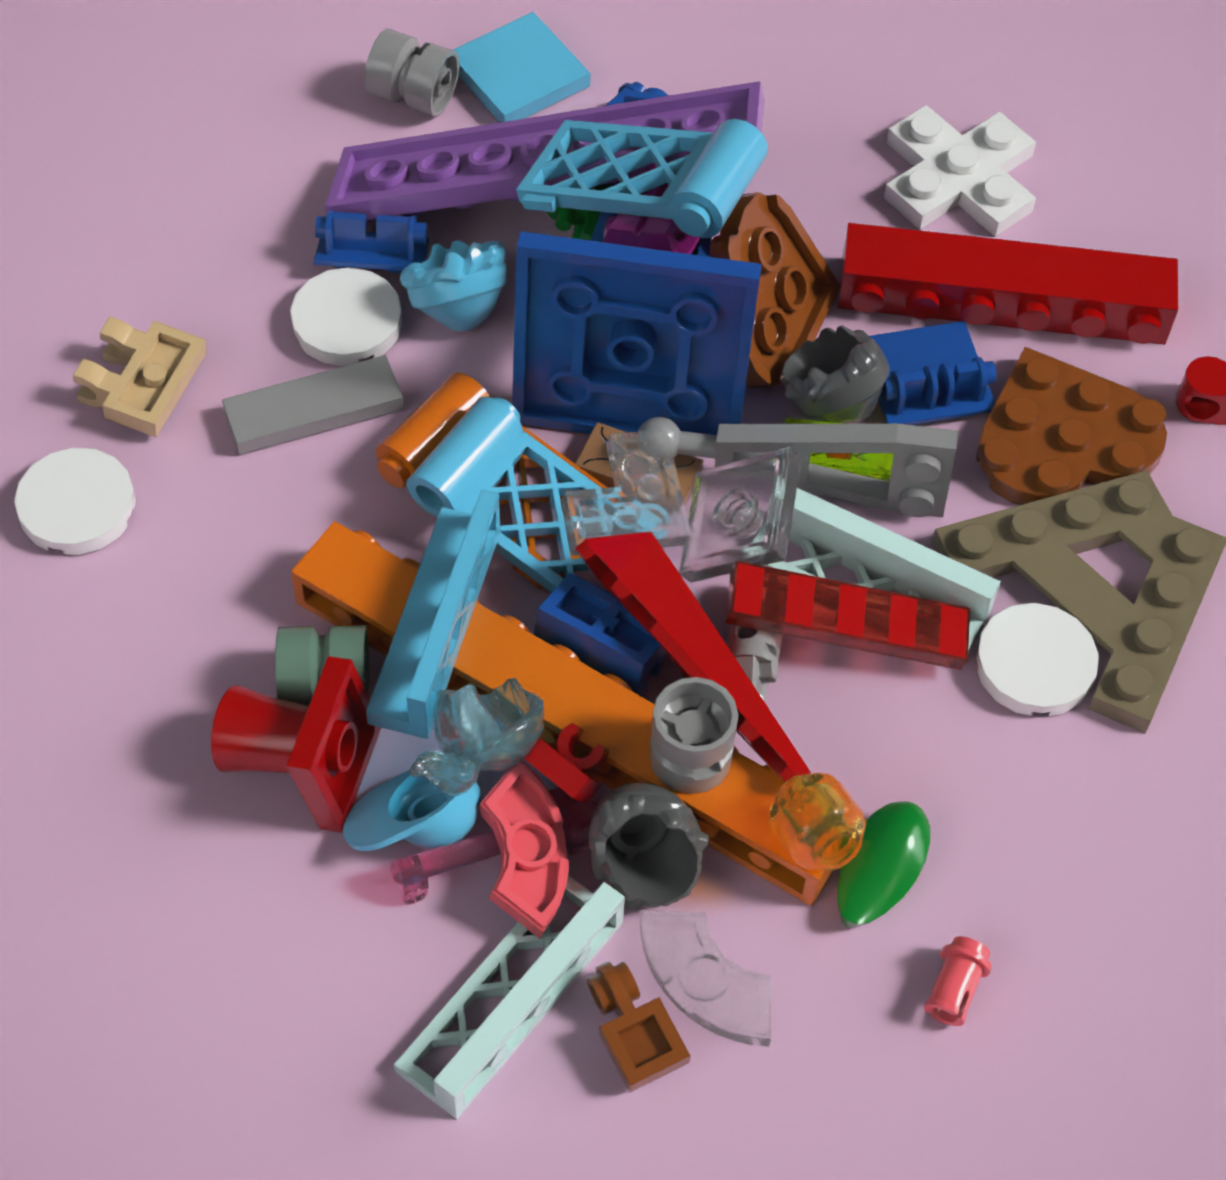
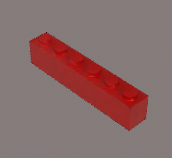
[838,223,1178,345]

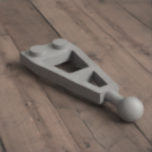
[636,417,958,517]

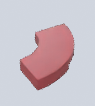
[479,758,569,939]

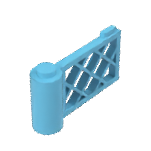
[516,119,768,238]
[406,397,666,594]

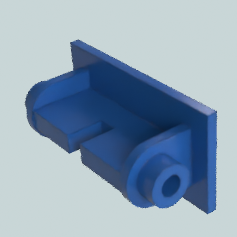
[314,211,430,274]

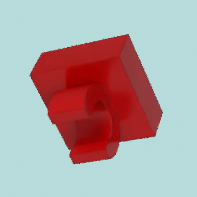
[525,723,609,805]

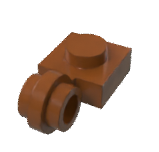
[587,961,691,1093]

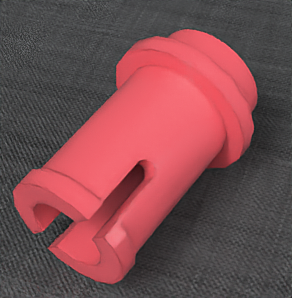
[924,936,992,1026]

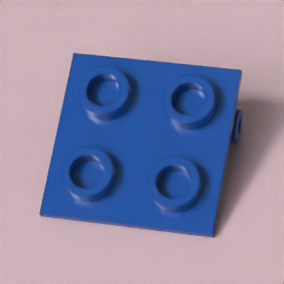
[869,321,997,425]

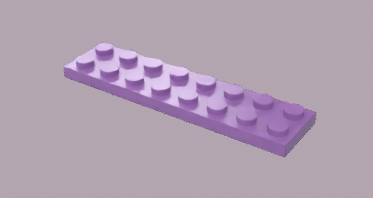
[325,81,765,223]

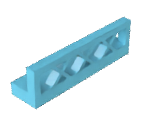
[366,489,500,739]

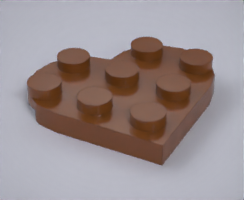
[710,192,840,388]
[976,347,1167,505]

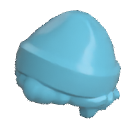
[400,240,507,332]

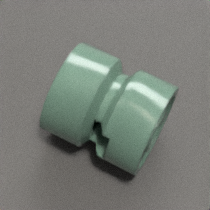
[275,625,369,705]

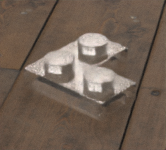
[560,429,691,556]

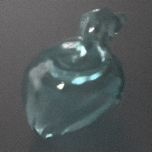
[409,678,544,796]

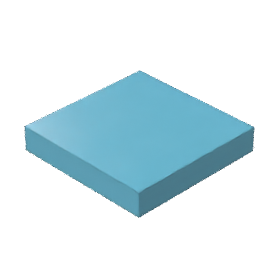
[453,12,591,122]

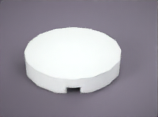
[290,267,403,366]
[14,447,136,555]
[976,603,1099,716]

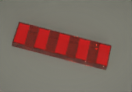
[725,560,970,670]

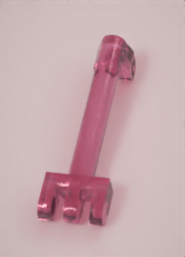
[390,788,598,905]

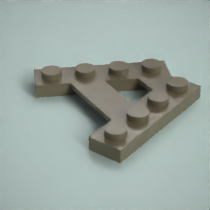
[932,470,1226,733]

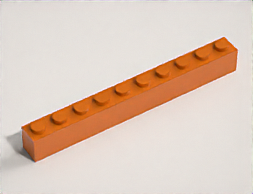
[291,521,857,907]

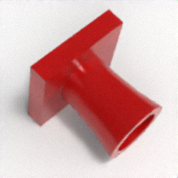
[211,656,381,833]

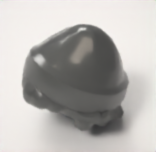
[781,325,890,423]
[588,783,709,909]

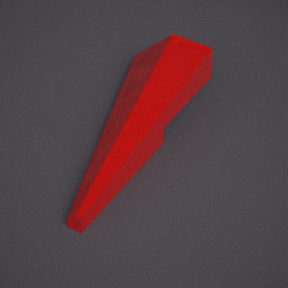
[574,532,813,792]

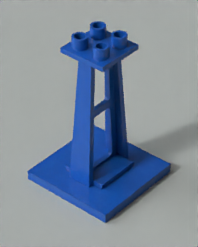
[512,88,762,436]

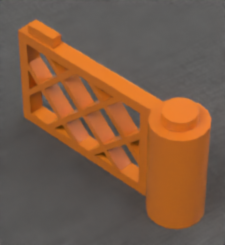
[376,372,630,589]

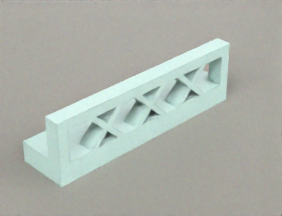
[748,482,1001,667]
[394,875,625,1120]

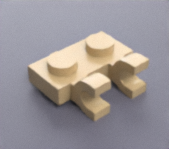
[73,316,207,438]

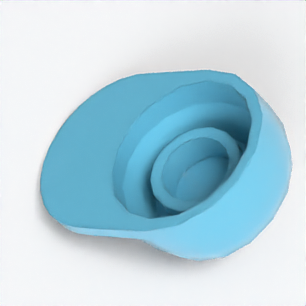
[343,757,482,851]

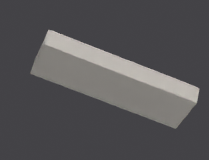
[222,355,404,455]

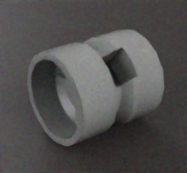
[364,28,460,116]
[649,677,739,794]

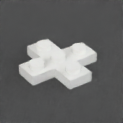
[884,105,1036,237]

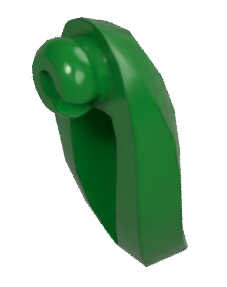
[837,801,931,928]

